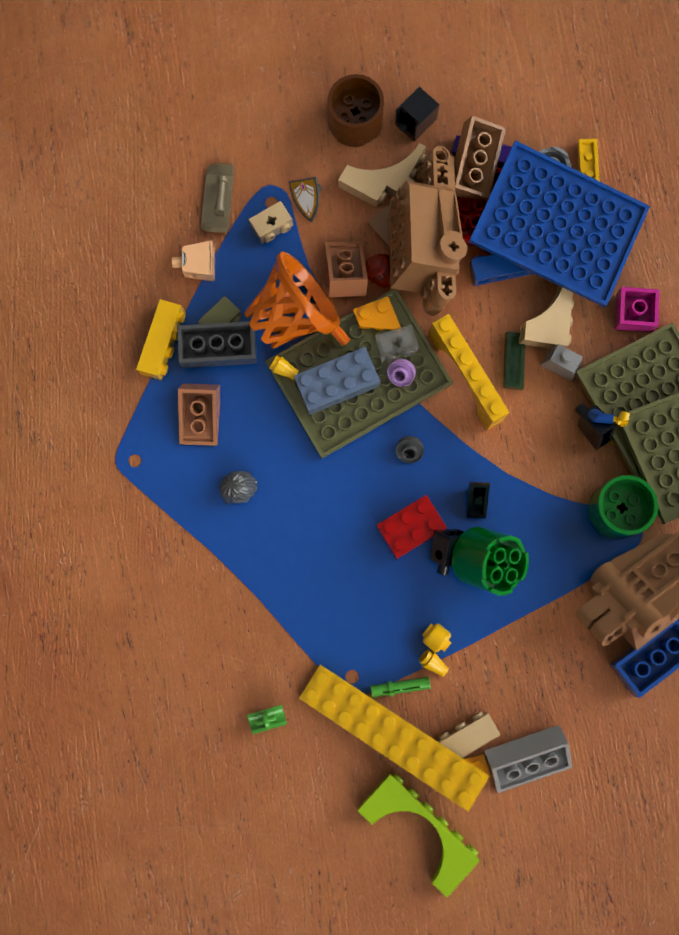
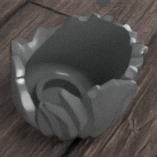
[219,471,258,504]

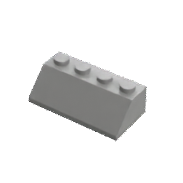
[484,725,573,793]

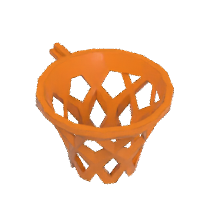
[244,251,351,349]

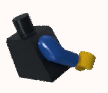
[575,403,630,451]

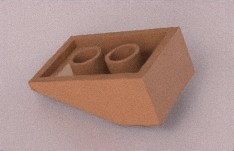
[325,241,368,297]
[178,383,220,446]

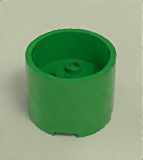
[588,475,658,540]
[452,527,529,596]

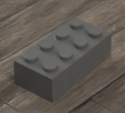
[177,321,257,368]

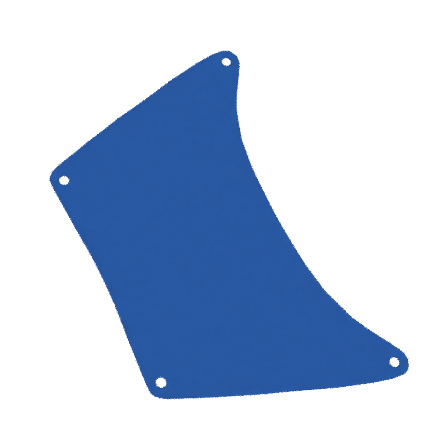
[116,185,643,695]

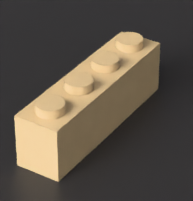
[437,711,501,758]

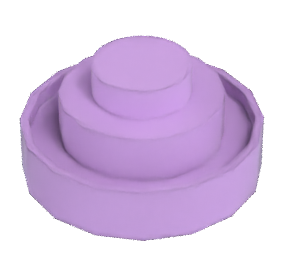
[387,358,416,387]

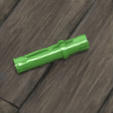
[370,676,431,698]

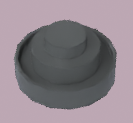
[396,436,424,463]

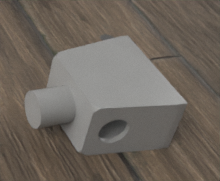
[540,344,582,382]

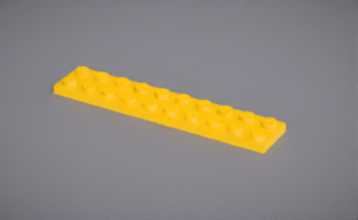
[299,665,490,812]

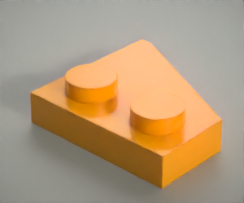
[353,296,401,332]

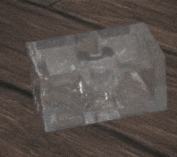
[375,325,419,362]

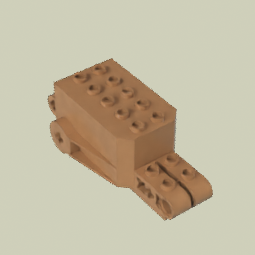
[389,146,467,316]
[576,531,679,651]

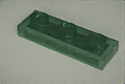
[503,332,525,390]

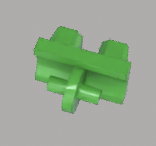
[247,705,287,735]

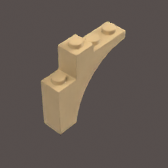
[338,143,427,208]

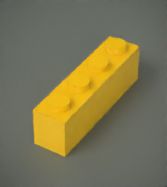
[136,299,186,380]

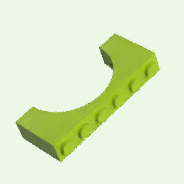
[357,772,480,898]

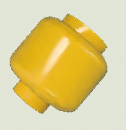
[422,623,451,653]

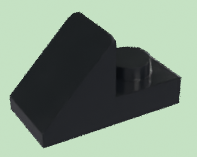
[466,482,490,518]

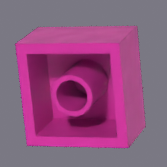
[615,287,660,332]

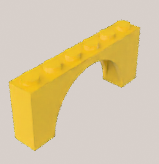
[429,314,510,430]

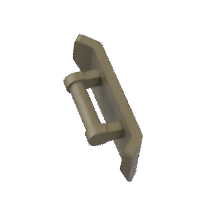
[201,163,234,233]

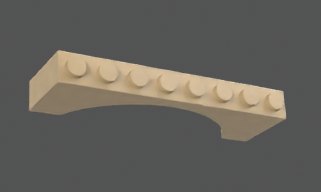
[518,286,574,349]

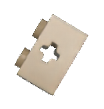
[249,201,293,244]

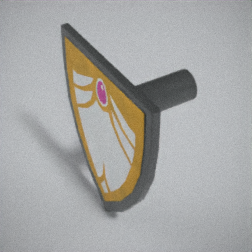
[288,177,322,222]

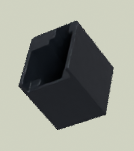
[395,87,440,142]

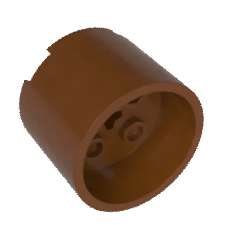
[328,74,384,147]

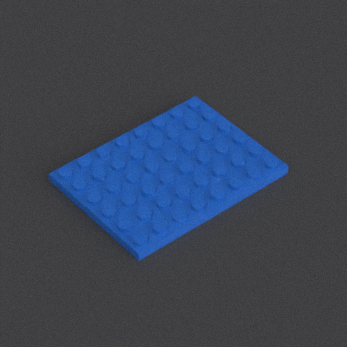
[469,140,650,308]

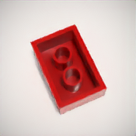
[376,495,447,560]

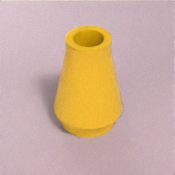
[269,356,299,380]
[419,650,449,677]

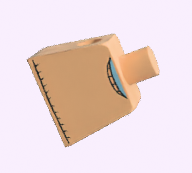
[172,241,215,281]

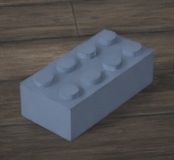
[294,347,380,415]

